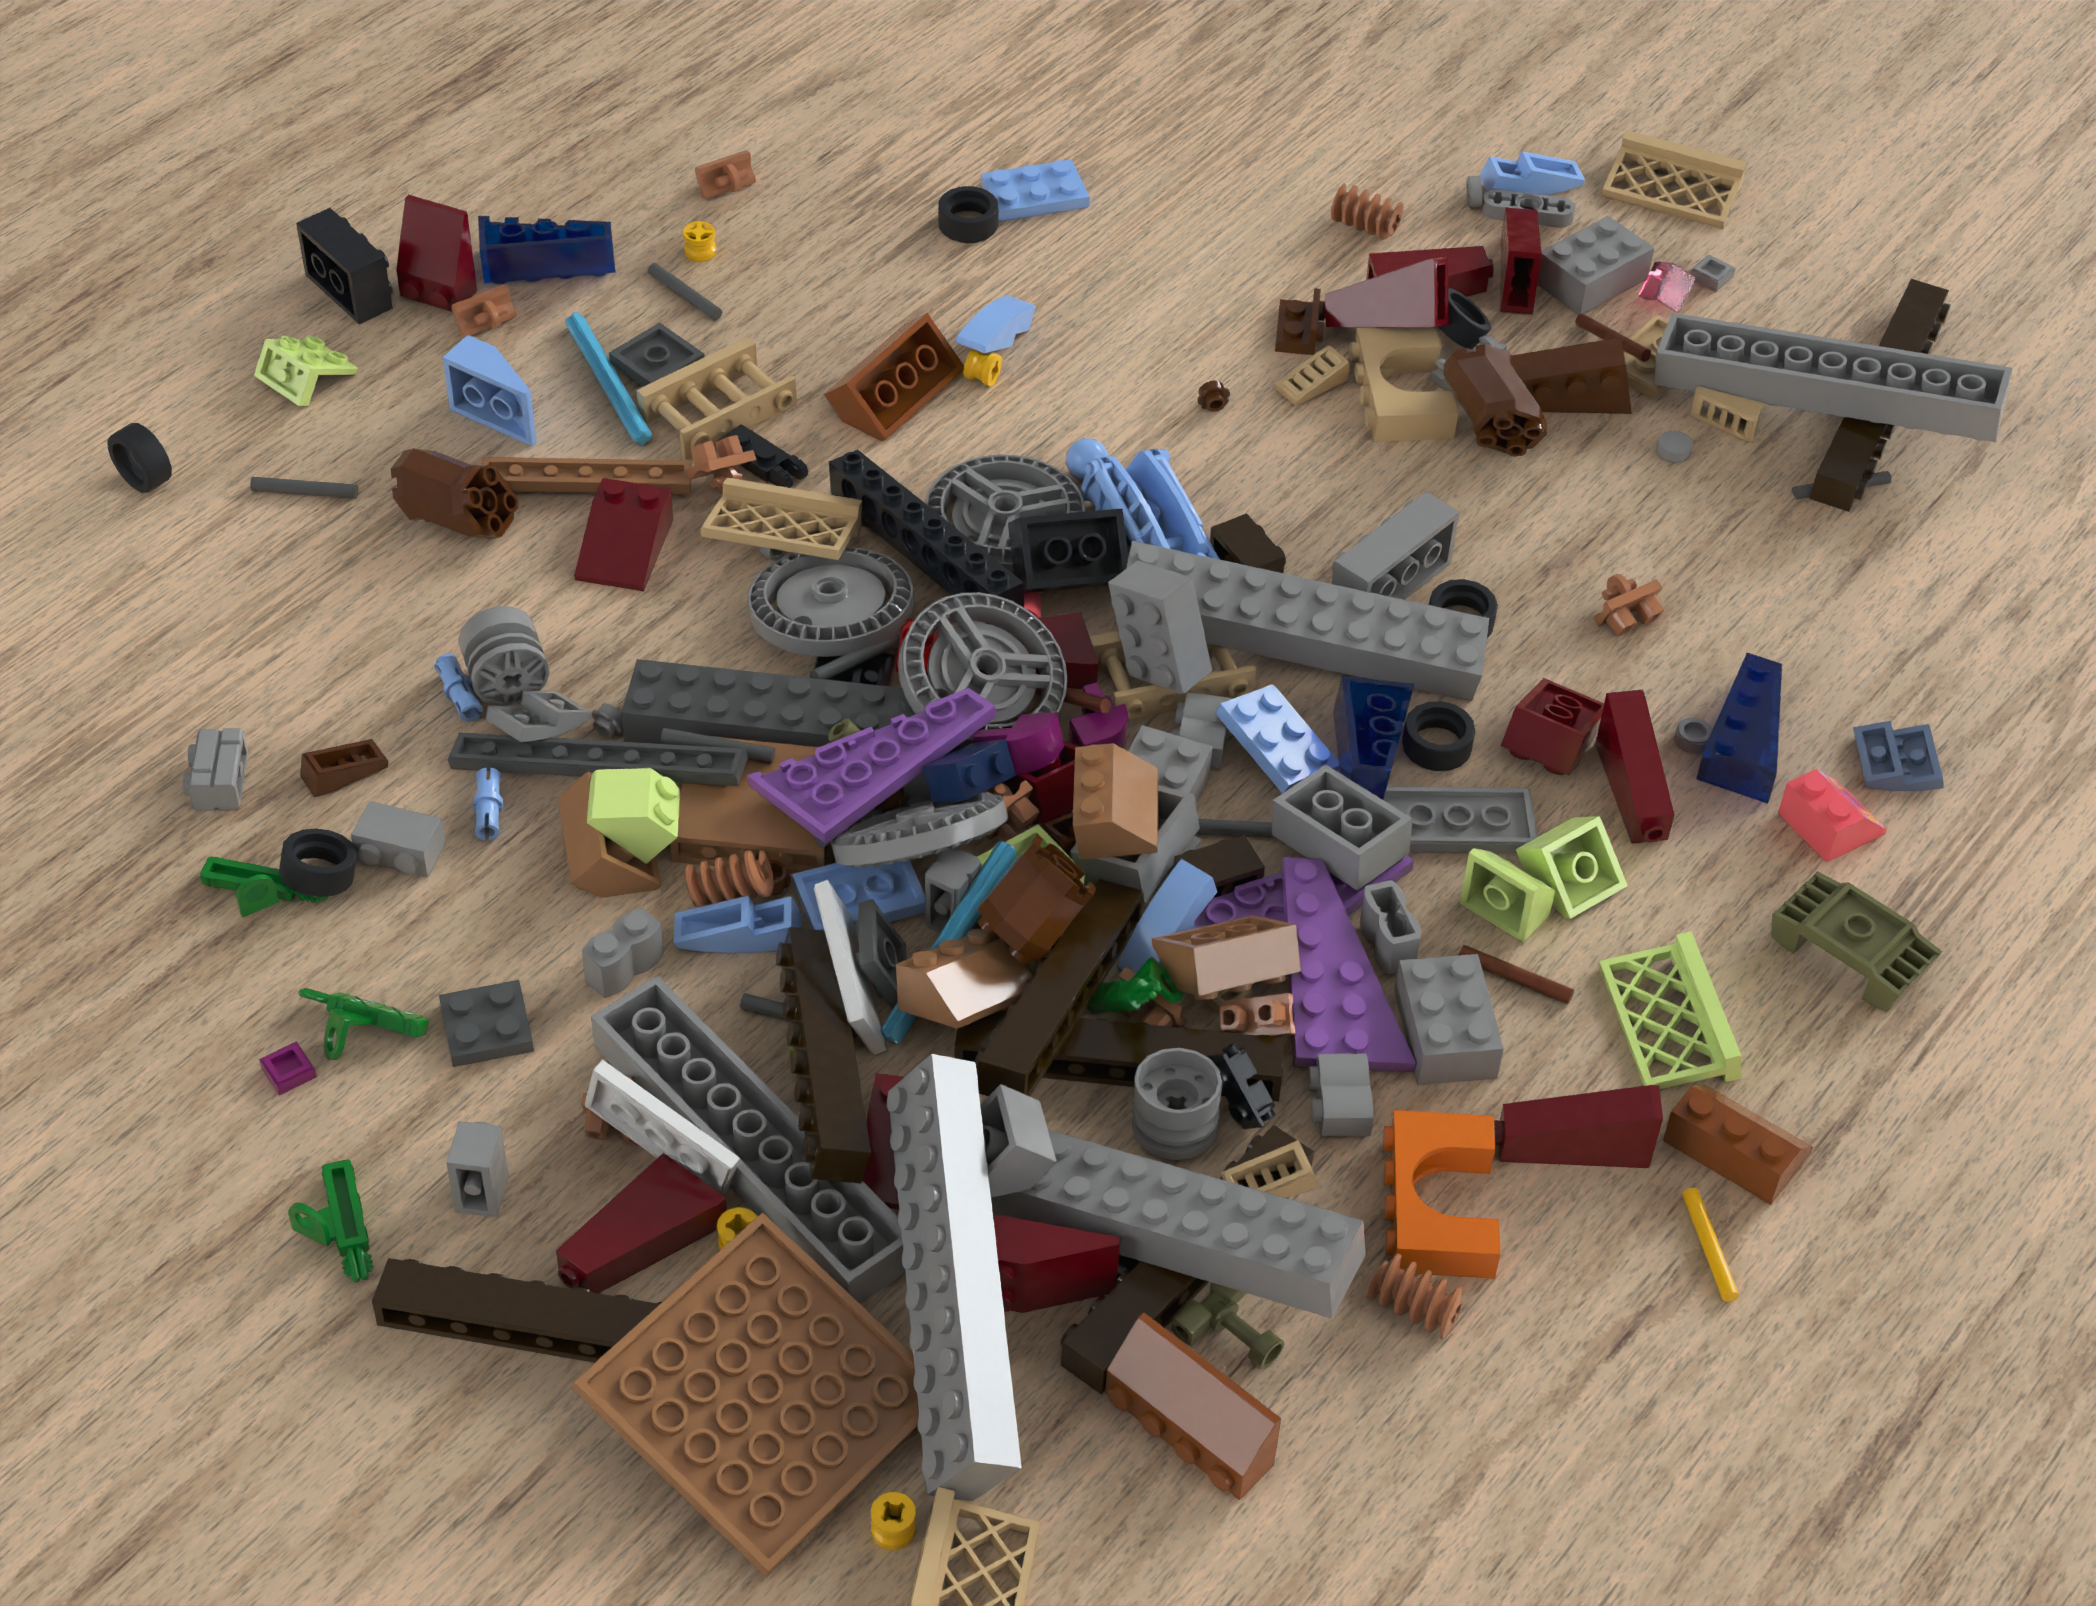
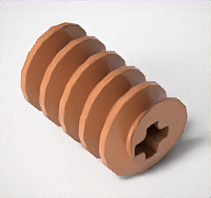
[1331,183,1404,240]
[685,850,774,908]
[1366,1253,1463,1339]

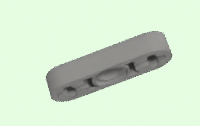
[1482,189,1575,228]

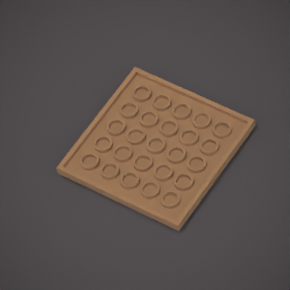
[572,1212,919,1577]

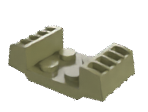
[1771,871,1942,1012]

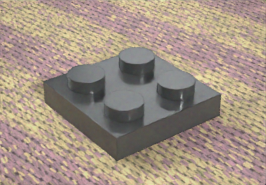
[609,323,705,387]
[855,899,907,1009]
[439,980,534,1067]

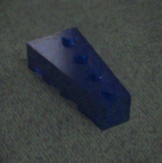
[478,216,616,284]
[1696,653,1782,804]
[1333,676,1415,800]

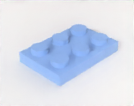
[981,159,1090,222]
[1215,685,1341,794]
[792,860,925,931]

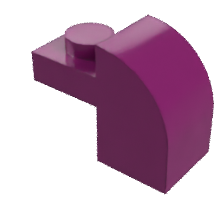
[1069,682,1128,749]
[972,712,1064,775]

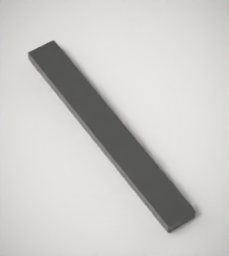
[448,732,748,786]

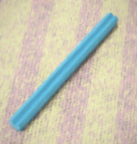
[565,312,652,446]
[881,841,1017,1044]

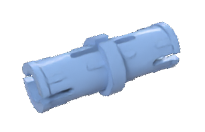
[434,654,483,722]
[472,768,503,841]

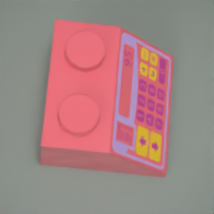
[1778,769,1887,862]

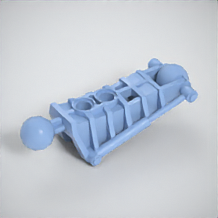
[1066,438,1220,560]

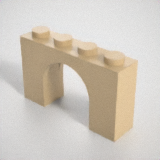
[1349,327,1458,442]

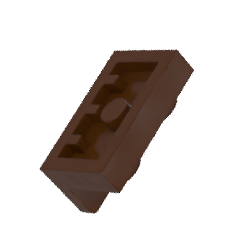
[1275,288,1325,355]

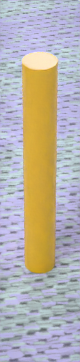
[1682,1188,1739,1302]

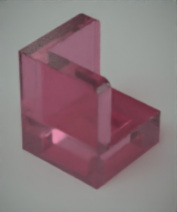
[1638,262,1696,312]

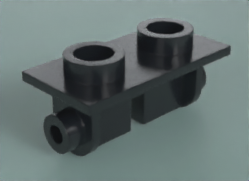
[1206,1042,1276,1129]

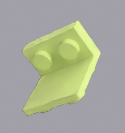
[254,336,358,406]

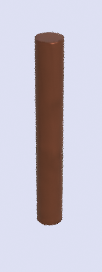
[1575,314,1651,362]
[1035,687,1111,713]
[1459,945,1574,1004]

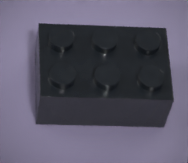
[296,208,393,324]
[1008,508,1128,593]

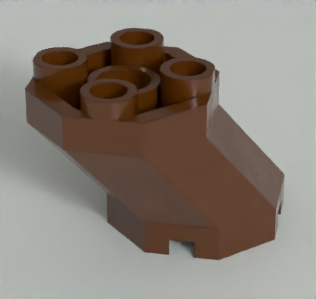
[1444,344,1547,457]
[391,448,518,539]
[977,836,1096,964]

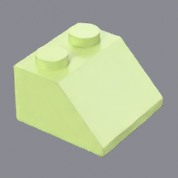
[587,768,680,864]
[1516,816,1628,919]
[1459,848,1555,943]

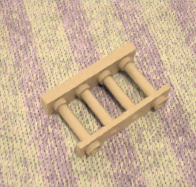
[636,337,797,460]
[1090,631,1256,720]

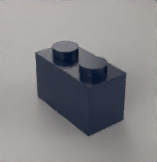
[922,739,1016,803]

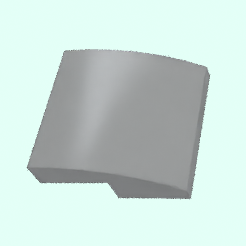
[486,691,591,742]

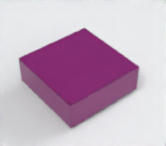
[259,1041,317,1095]

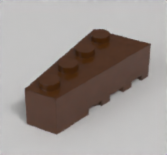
[1511,337,1632,414]

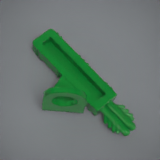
[200,856,328,918]
[1087,957,1183,1014]
[298,988,429,1060]
[288,1159,374,1282]

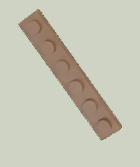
[481,457,692,495]

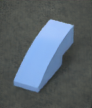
[1480,151,1585,195]
[955,295,1036,353]
[1117,859,1217,973]
[674,896,803,953]

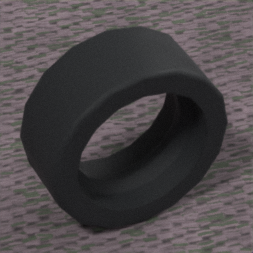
[938,186,999,243]
[1438,288,1491,349]
[107,423,172,493]
[1429,579,1498,638]
[1402,701,1476,771]
[279,828,357,897]

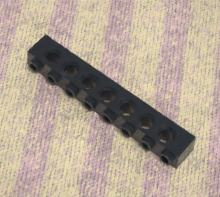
[829,449,1024,628]

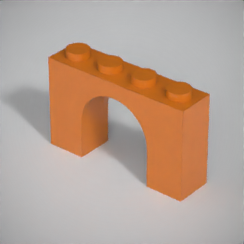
[1383,1110,1501,1279]

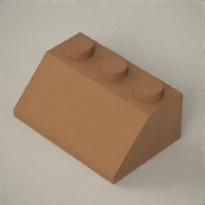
[1073,743,1158,860]
[558,771,661,898]
[1152,915,1301,1000]
[896,929,1034,1029]

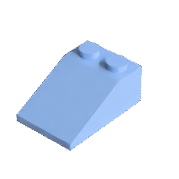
[442,335,536,446]

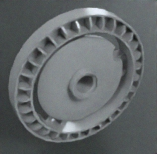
[925,454,1085,574]
[748,546,914,657]
[898,592,1067,747]
[830,792,1008,868]

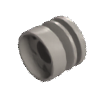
[458,606,550,706]
[1132,1048,1222,1160]

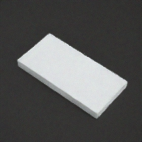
[814,880,887,1055]
[584,1059,740,1196]

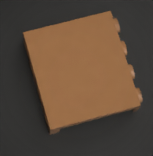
[670,736,827,874]

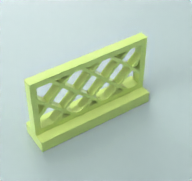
[1599,931,1741,1090]

